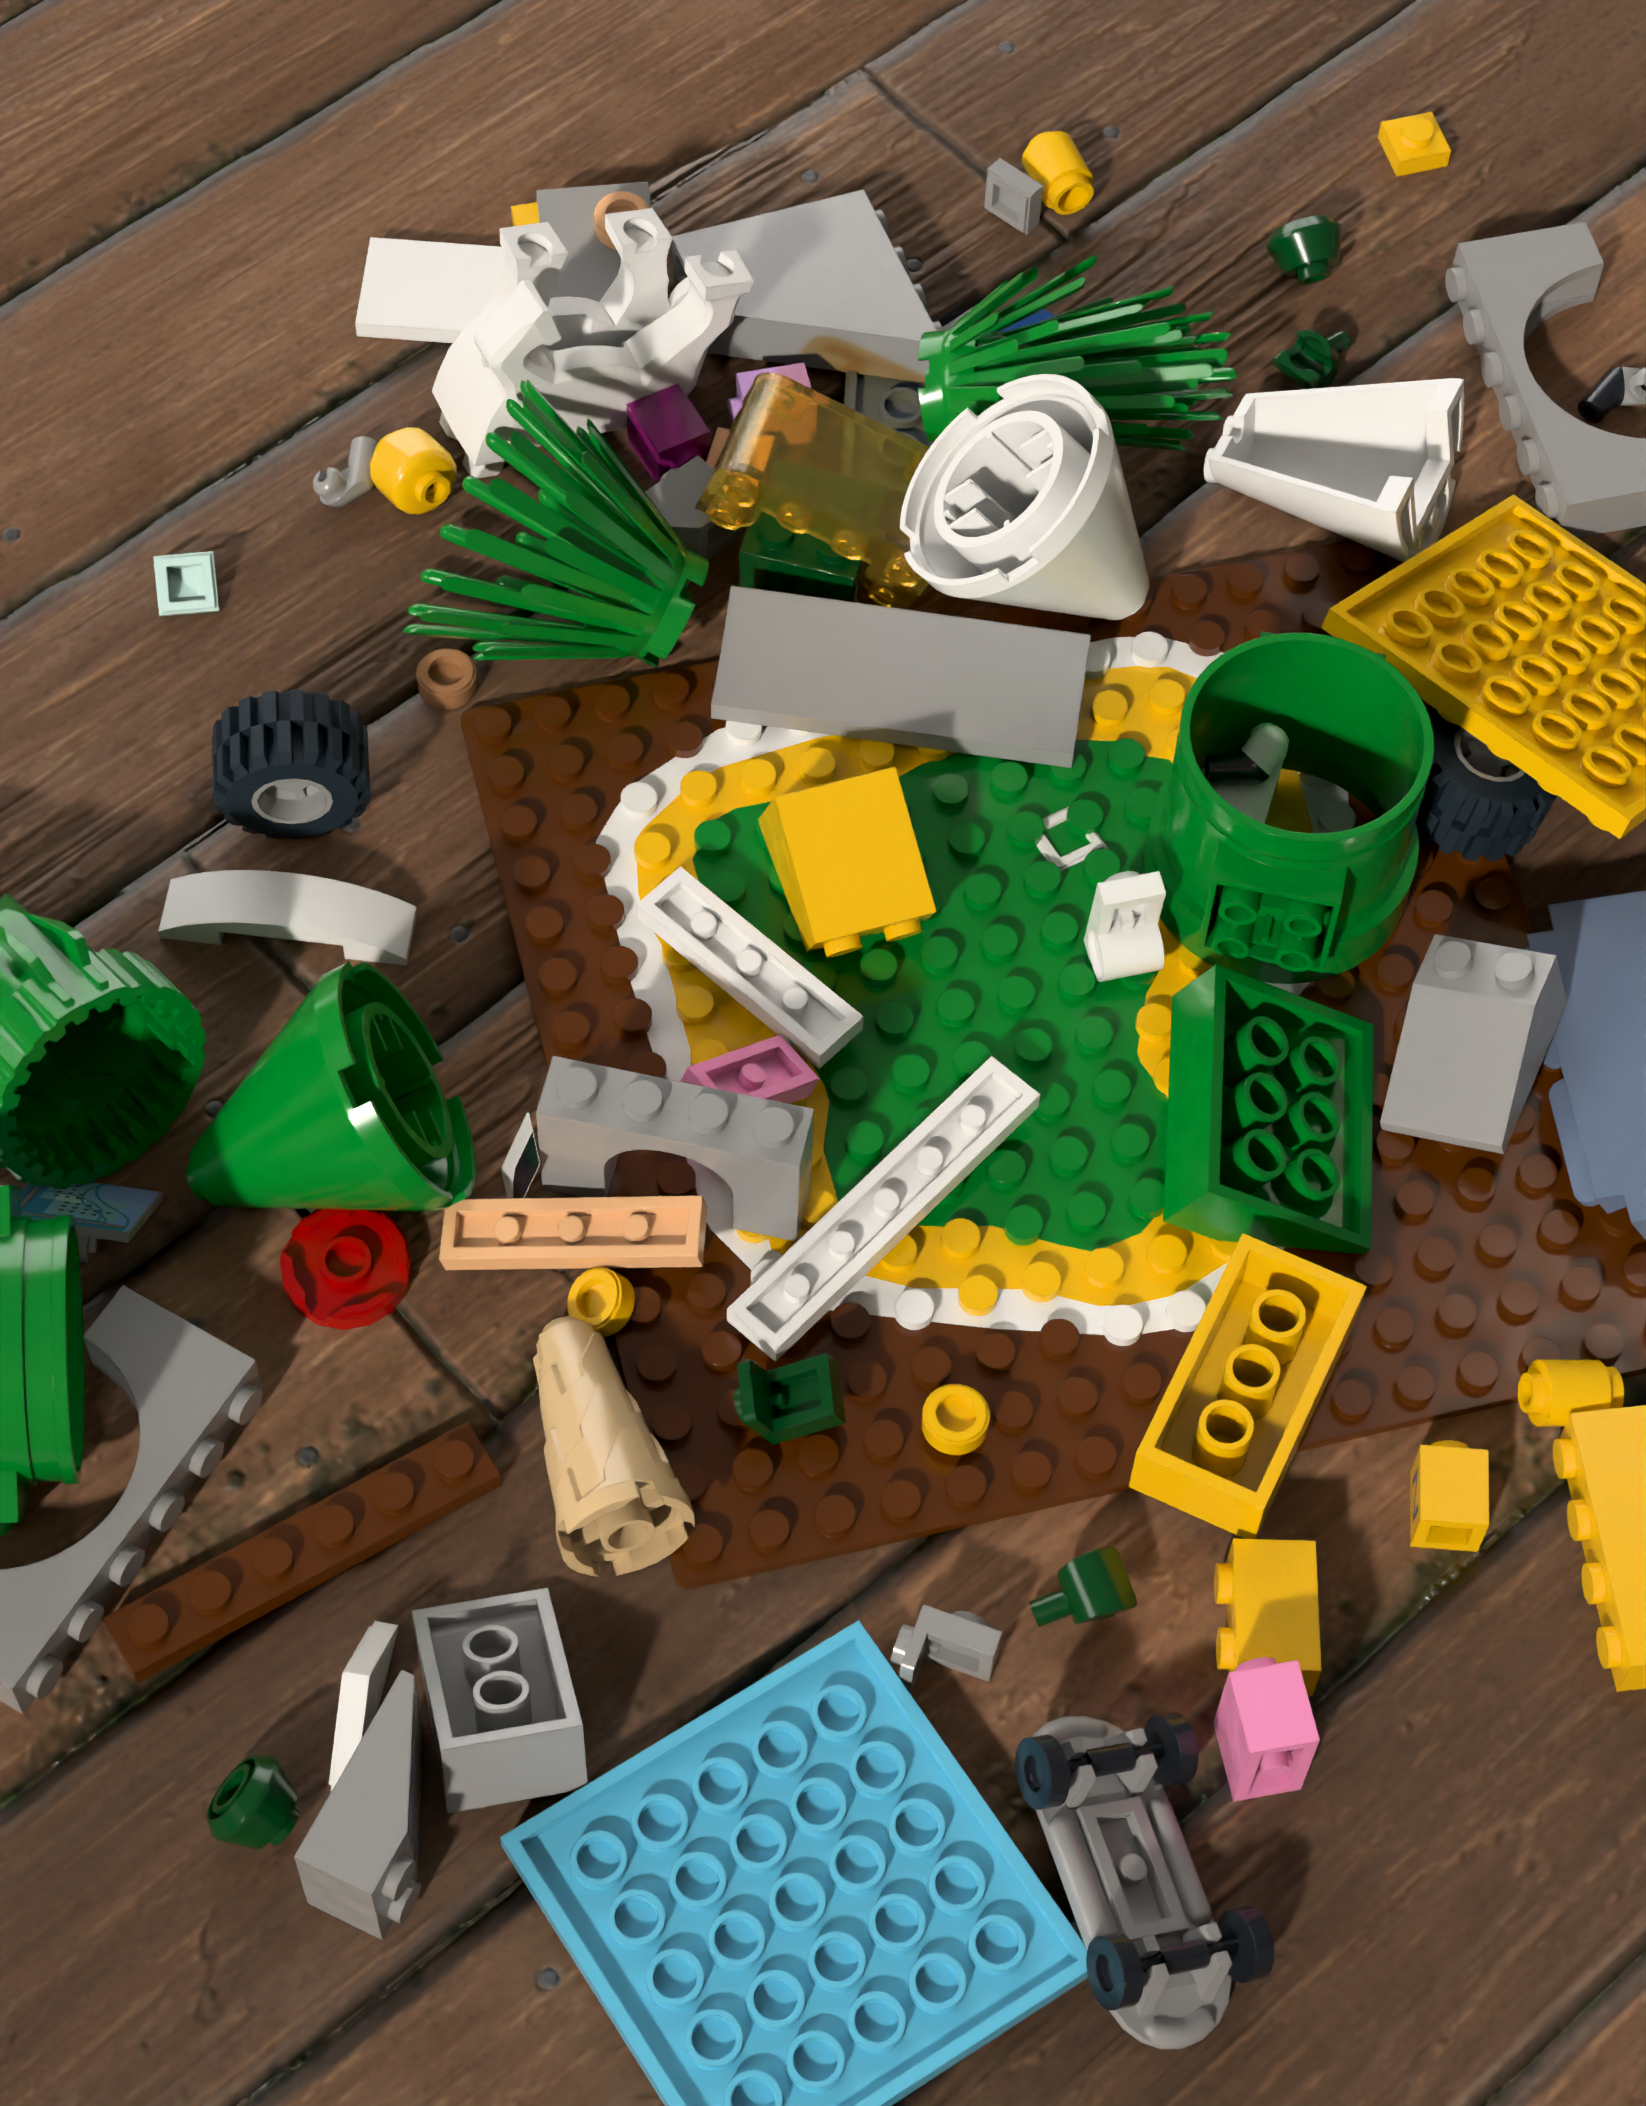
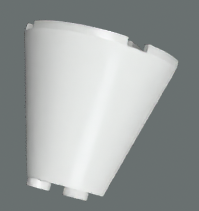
[1204,378,1464,562]

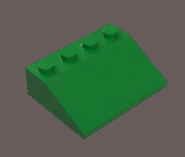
[1163,964,1373,1254]

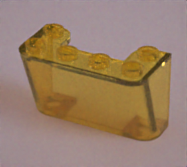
[695,372,930,610]

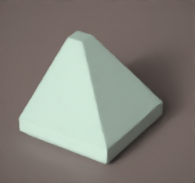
[153,551,219,617]

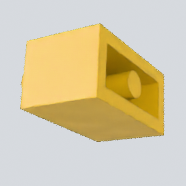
[1214,1538,1322,1696]

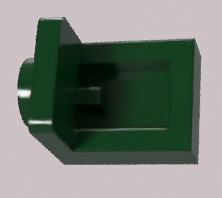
[734,1353,846,1445]

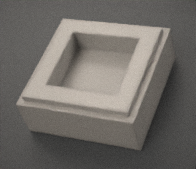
[984,158,1043,235]

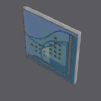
[21,1182,163,1263]

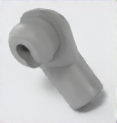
[313,436,378,507]

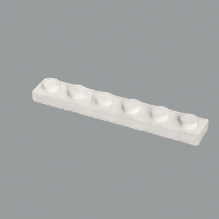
[727,1056,1040,1362]

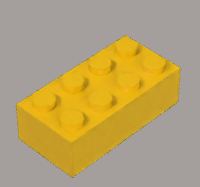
[1129,1233,1367,1539]

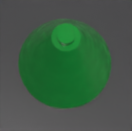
[185,961,476,1211]

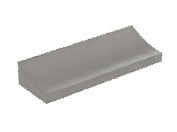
[711,586,1091,768]

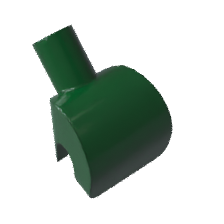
[1272,330,1351,389]
[1029,1547,1137,1627]

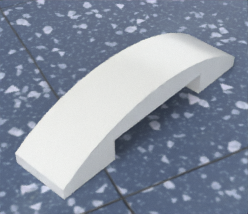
[158,870,417,966]

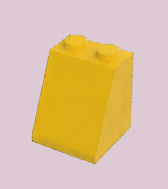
[758,767,936,958]

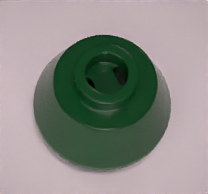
[1267,215,1342,285]
[206,1755,300,1850]

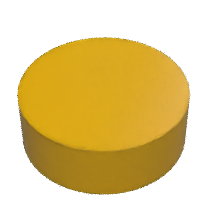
[567,1267,635,1337]
[921,1384,990,1455]

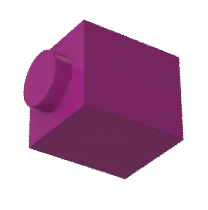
[626,384,711,484]

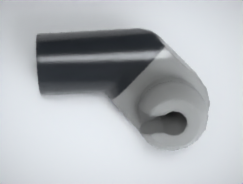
[1578,367,1646,423]

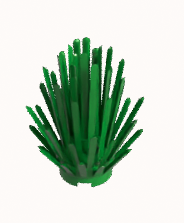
[918,255,1237,468]

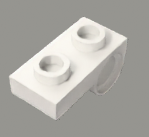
[1084,871,1166,982]

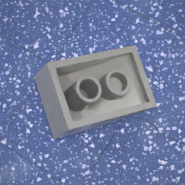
[1380,934,1567,1154]
[412,1588,588,1813]
[294,1670,424,1940]

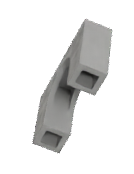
[536,1056,814,1242]

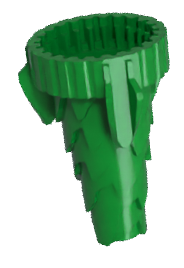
[0,894,206,1189]

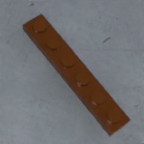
[103,1421,502,1684]

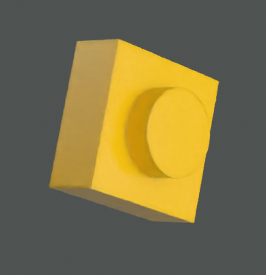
[1378,112,1451,177]

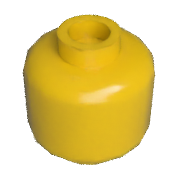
[370,427,457,515]

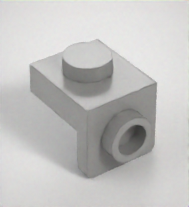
[890,1604,1002,1694]

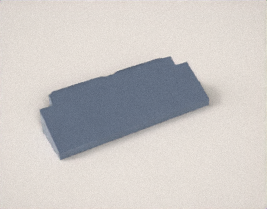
[1523,890,1646,1240]

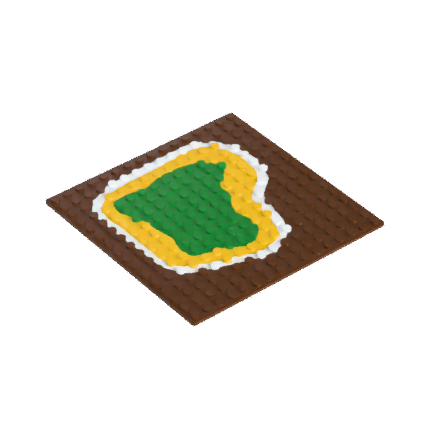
[461,540,1646,1589]

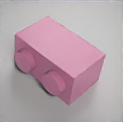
[1213,1657,1320,1802]

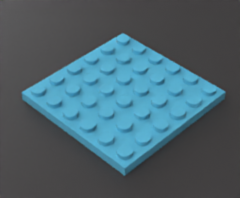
[500,1620,1088,2106]

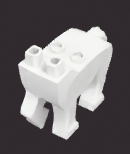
[432,208,754,478]

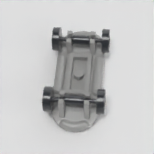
[1015,1712,1274,2049]

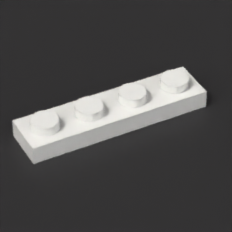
[636,866,864,1069]

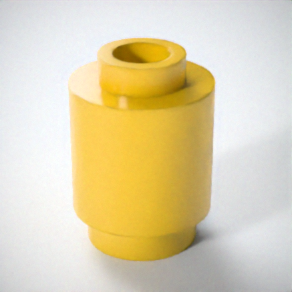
[1022,131,1094,215]
[1518,1359,1624,1427]

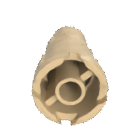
[533,1316,695,1577]

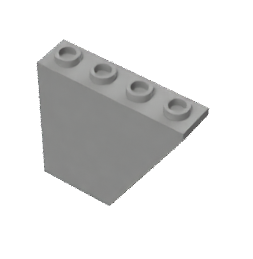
[672,189,943,383]

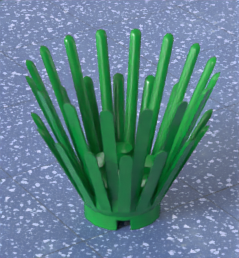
[403,379,709,668]

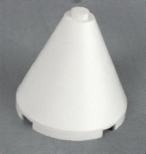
[900,374,1149,620]

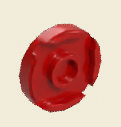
[279,1209,413,1330]

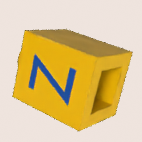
[1410,1440,1489,1552]

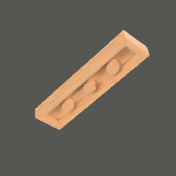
[439,1196,707,1270]

